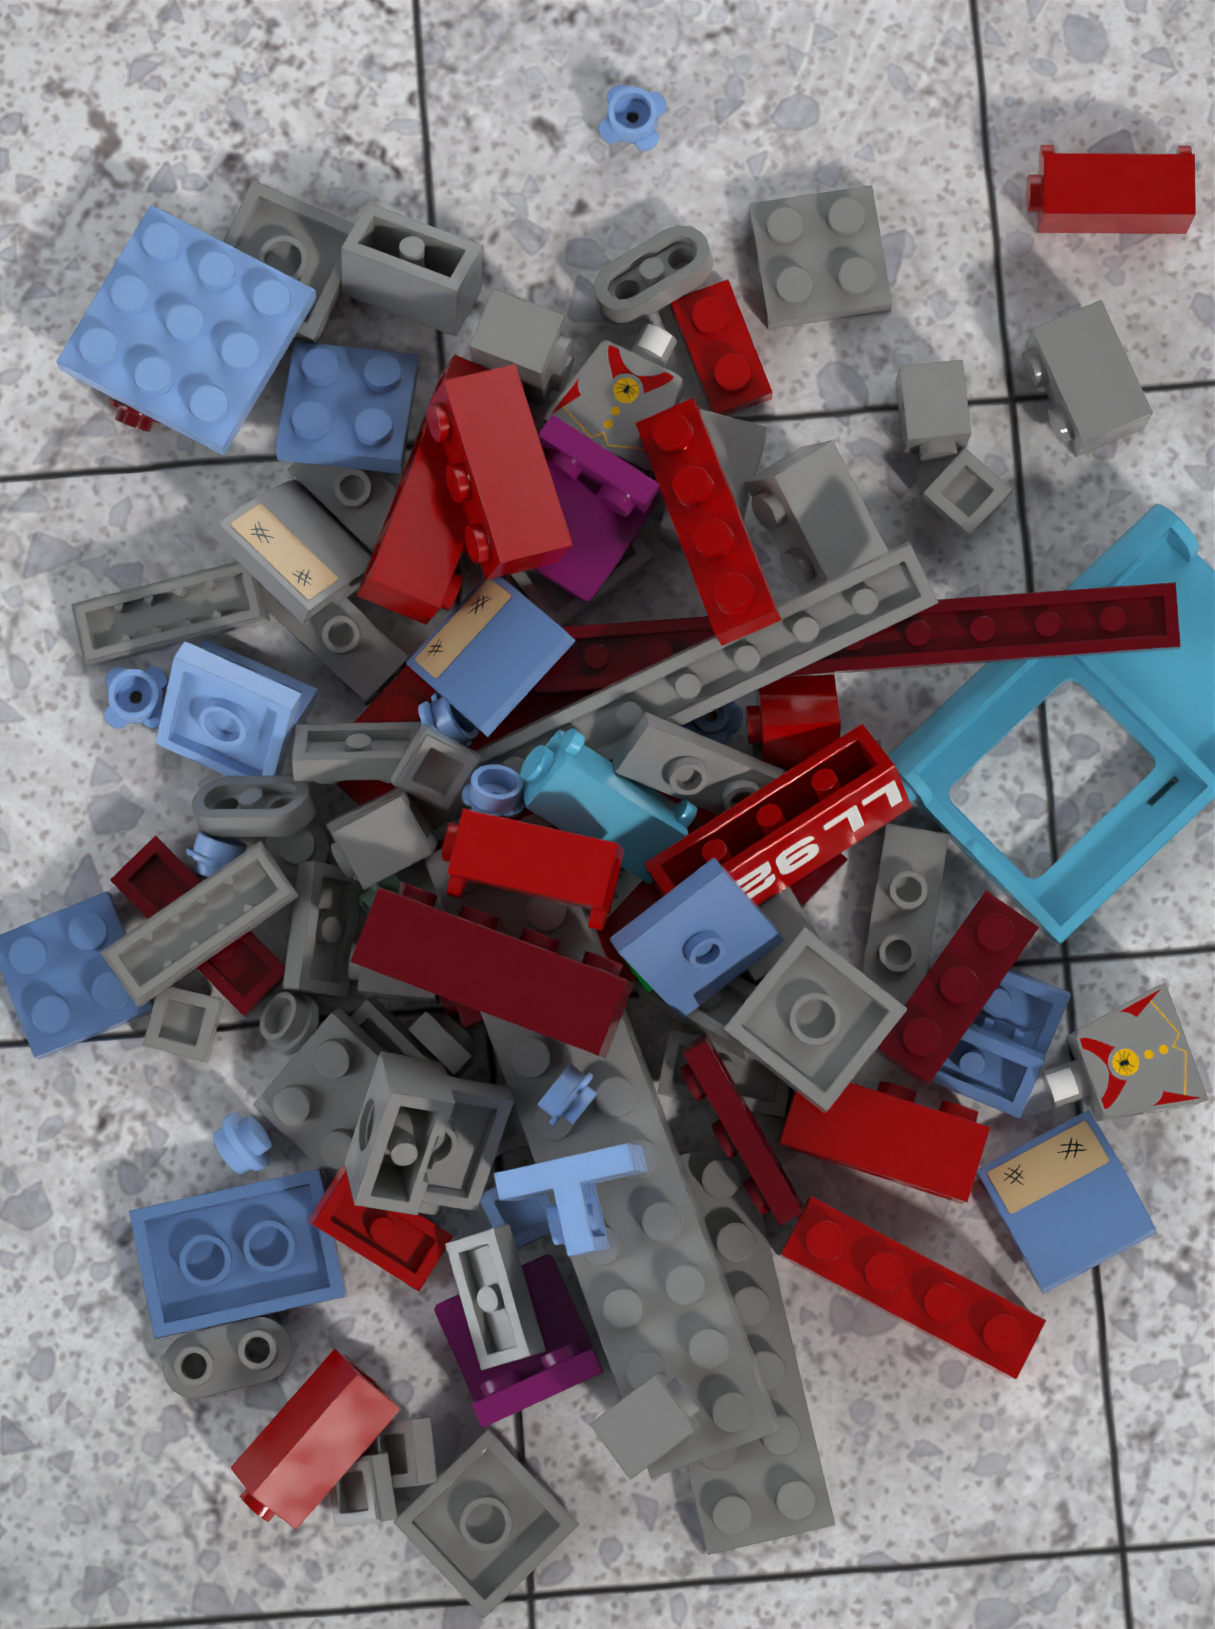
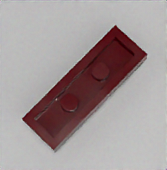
[110,835,285,1017]
[875,890,1039,1087]
[679,1034,803,1225]

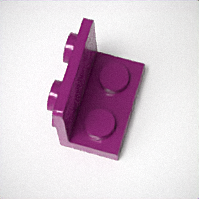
[534,414,660,603]
[434,1254,604,1428]

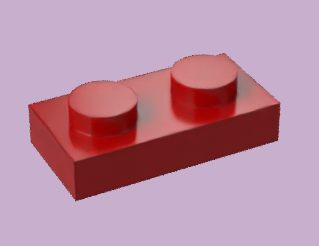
[670,279,773,416]
[307,1166,453,1292]

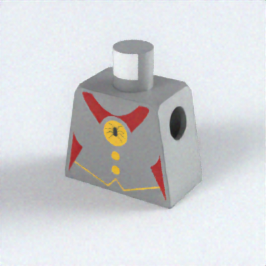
[544,324,683,481]
[1042,983,1209,1122]

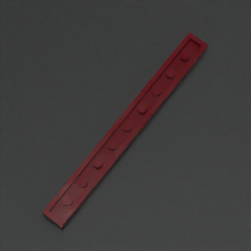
[534,582,1181,695]

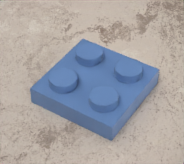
[275,341,419,474]
[0,891,154,1059]

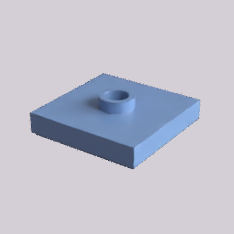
[609,858,785,1019]

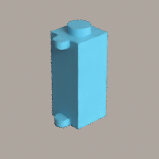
[520,728,697,884]

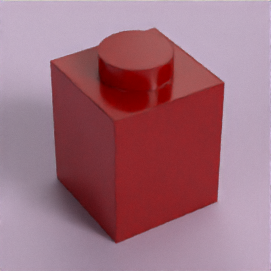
[746,674,841,768]

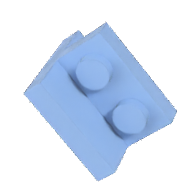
[155,638,318,776]
[494,1143,647,1256]

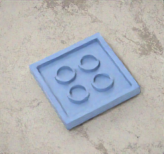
[56,205,317,456]

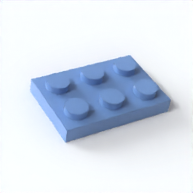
[129,1169,348,1339]

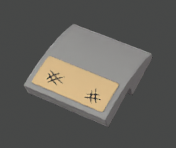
[212,479,372,624]

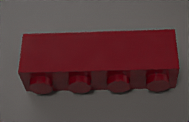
[350,882,634,1059]

